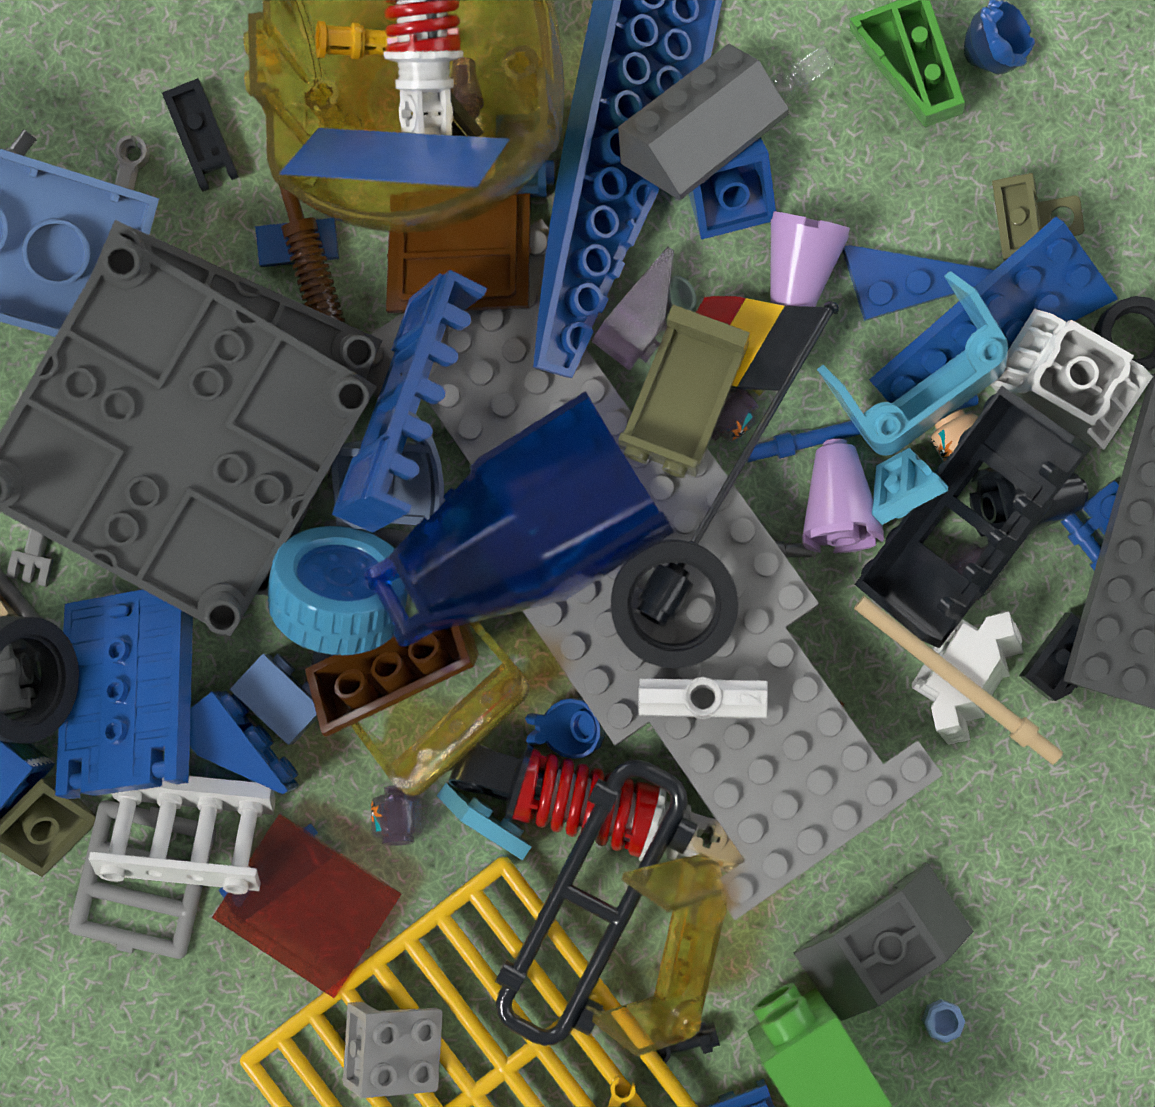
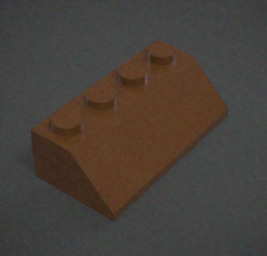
[305,599,479,738]

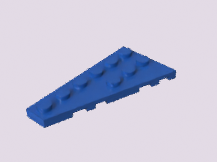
[869,216,1118,403]

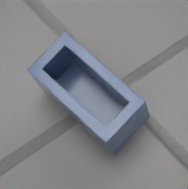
[229,653,318,745]

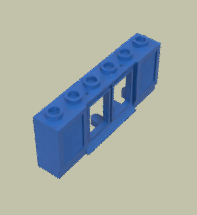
[332,270,487,533]

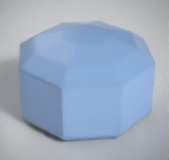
[922,999,965,1043]

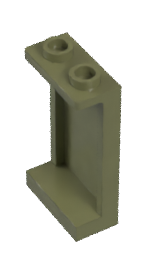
[618,305,750,478]

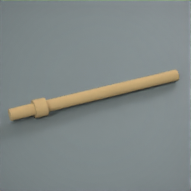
[854,596,1063,765]

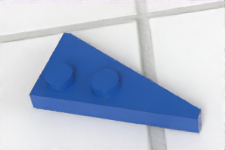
[842,245,994,321]

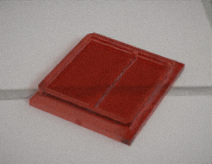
[212,814,402,998]

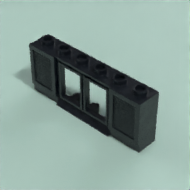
[854,386,1091,649]

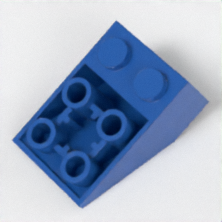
[190,691,299,794]

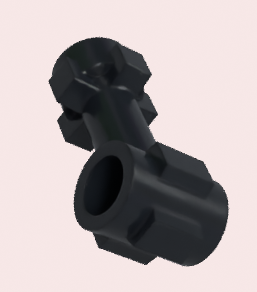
[648,1020,720,1065]

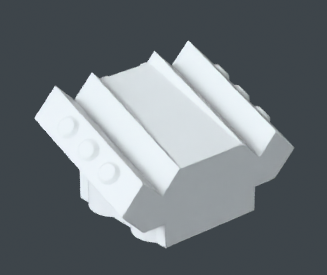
[990,309,1153,450]
[912,612,1024,745]

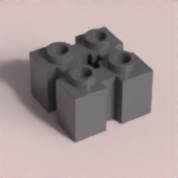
[0,639,41,718]

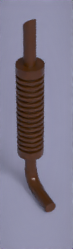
[273,164,345,323]

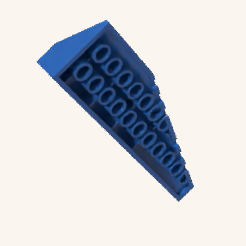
[533,0,722,378]

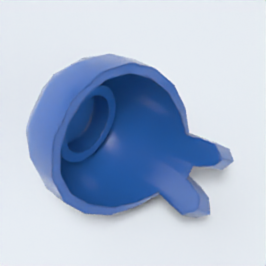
[525,697,606,759]

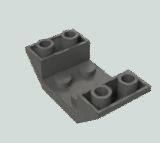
[793,863,974,1022]

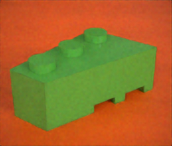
[849,0,965,127]

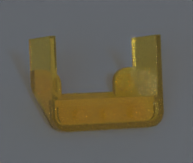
[351,612,533,796]
[592,854,727,1057]

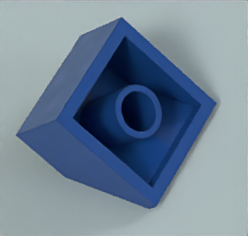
[689,137,776,240]

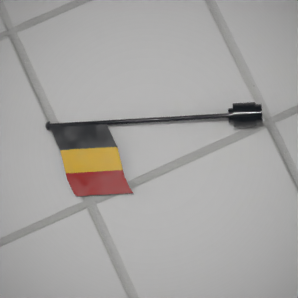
[636,296,839,627]

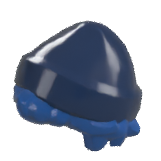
[964,0,1035,75]

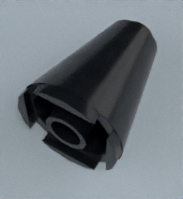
[969,467,1089,545]

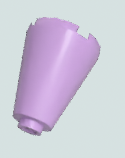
[770,212,850,307]
[802,439,884,553]

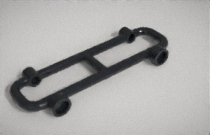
[495,760,698,1046]

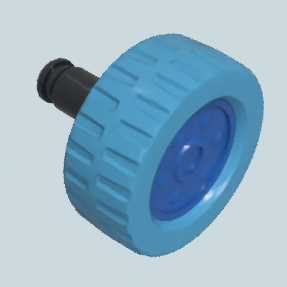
[268,526,409,666]

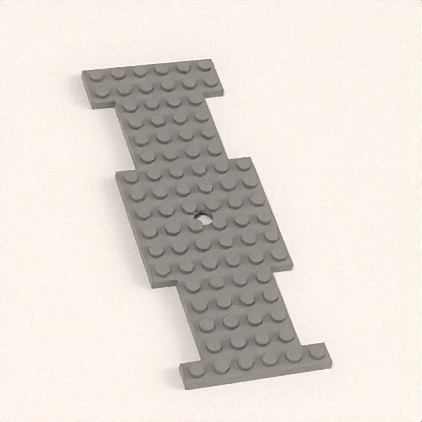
[366,219,943,920]

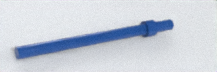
[744,395,978,463]

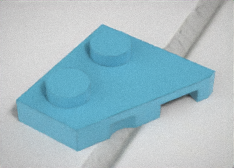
[872,448,948,525]
[437,783,531,860]

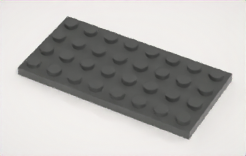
[1063,373,1155,710]

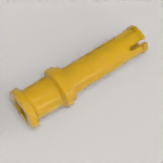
[315,21,398,60]

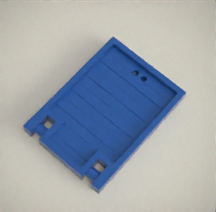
[55,589,193,799]

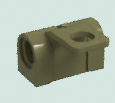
[992,173,1085,261]

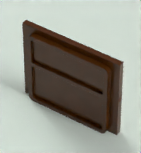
[386,191,532,314]

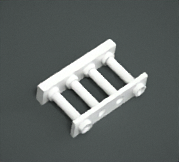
[89,776,276,894]

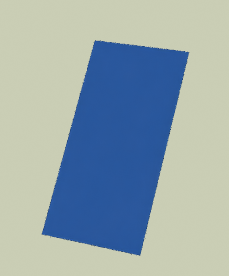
[279,128,510,187]

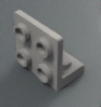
[343,1002,443,1098]

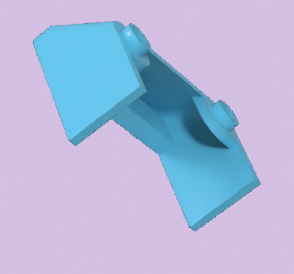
[817,271,1008,456]

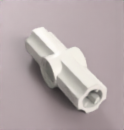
[639,677,767,719]

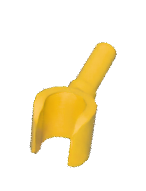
[608,1076,635,1107]

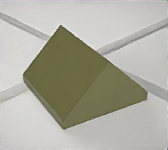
[0,776,96,877]

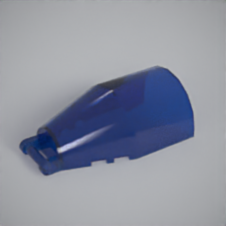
[363,391,674,646]

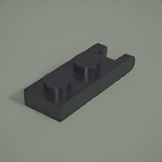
[162,78,239,192]

